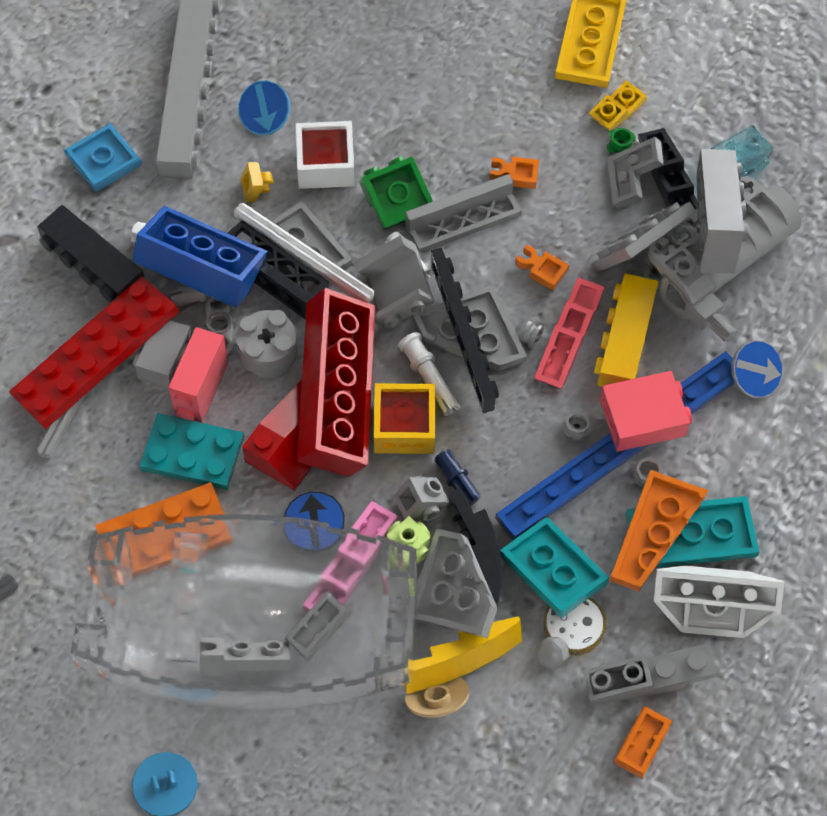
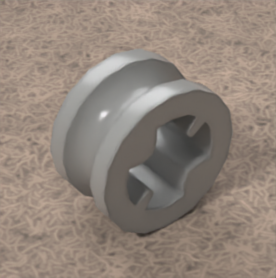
[519,320,544,349]

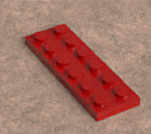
[9,276,180,430]

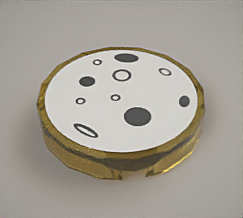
[543,598,606,656]

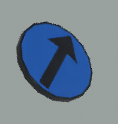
[284,491,345,549]

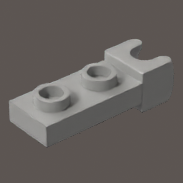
[200,638,290,677]

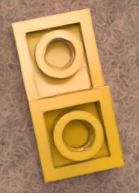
[589,80,647,131]

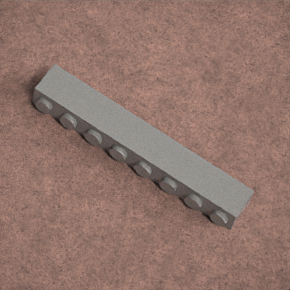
[156,0,221,179]

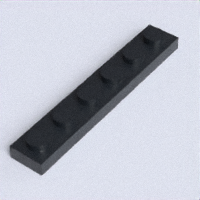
[430,248,499,413]

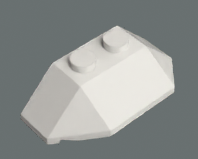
[653,566,784,638]

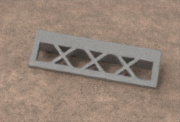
[405,174,522,253]

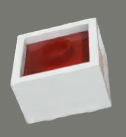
[296,121,355,189]

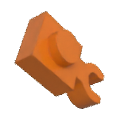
[489,157,539,189]
[515,245,570,291]

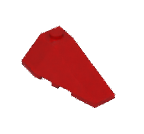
[242,379,312,491]

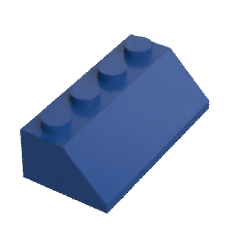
[133,206,267,308]

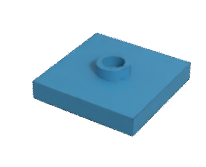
[64,123,142,193]

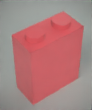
[168,327,229,423]
[599,371,692,452]

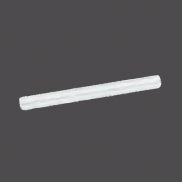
[234,203,374,303]

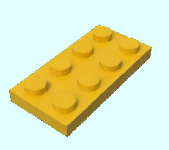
[555,0,627,88]

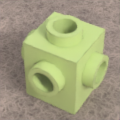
[386,516,430,570]

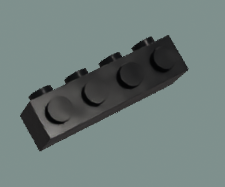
[37,205,145,302]

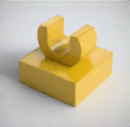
[240,162,274,202]

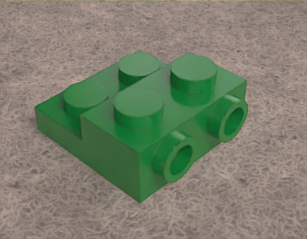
[359,156,433,231]

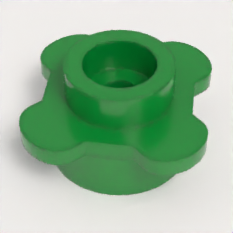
[606,128,636,153]

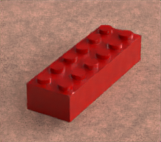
[297,288,375,477]

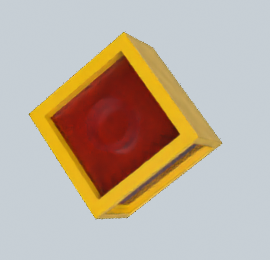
[374,383,435,454]

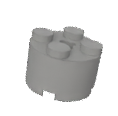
[237,310,298,379]

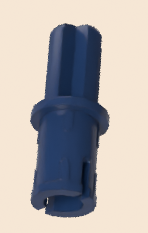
[434,449,480,506]

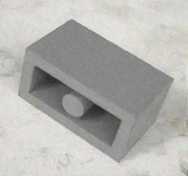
[133,320,192,388]

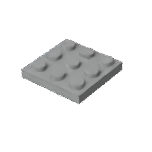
[591,202,696,273]

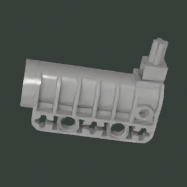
[642,176,802,342]

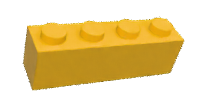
[594,273,659,387]

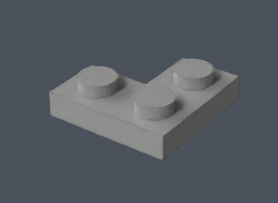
[607,137,664,209]

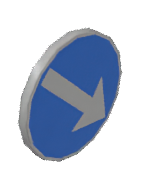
[732,340,783,398]

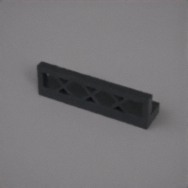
[228,220,329,320]

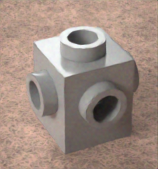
[393,476,449,522]

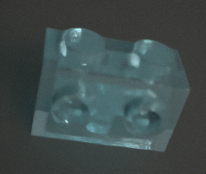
[711,125,773,177]

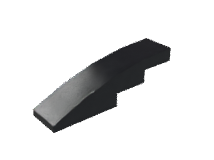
[638,128,699,209]

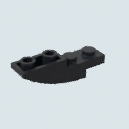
[446,488,502,610]

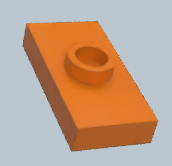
[614,706,673,779]

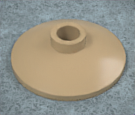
[405,677,469,718]

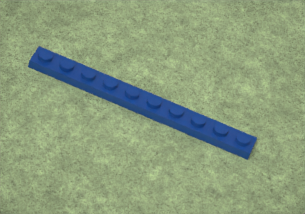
[495,351,735,540]

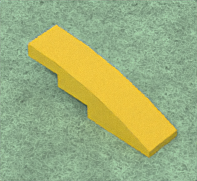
[401,616,522,694]

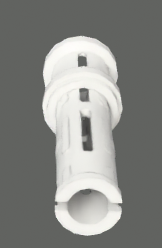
[398,332,461,416]

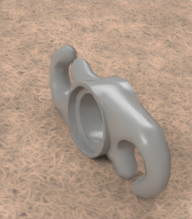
[205,296,235,356]

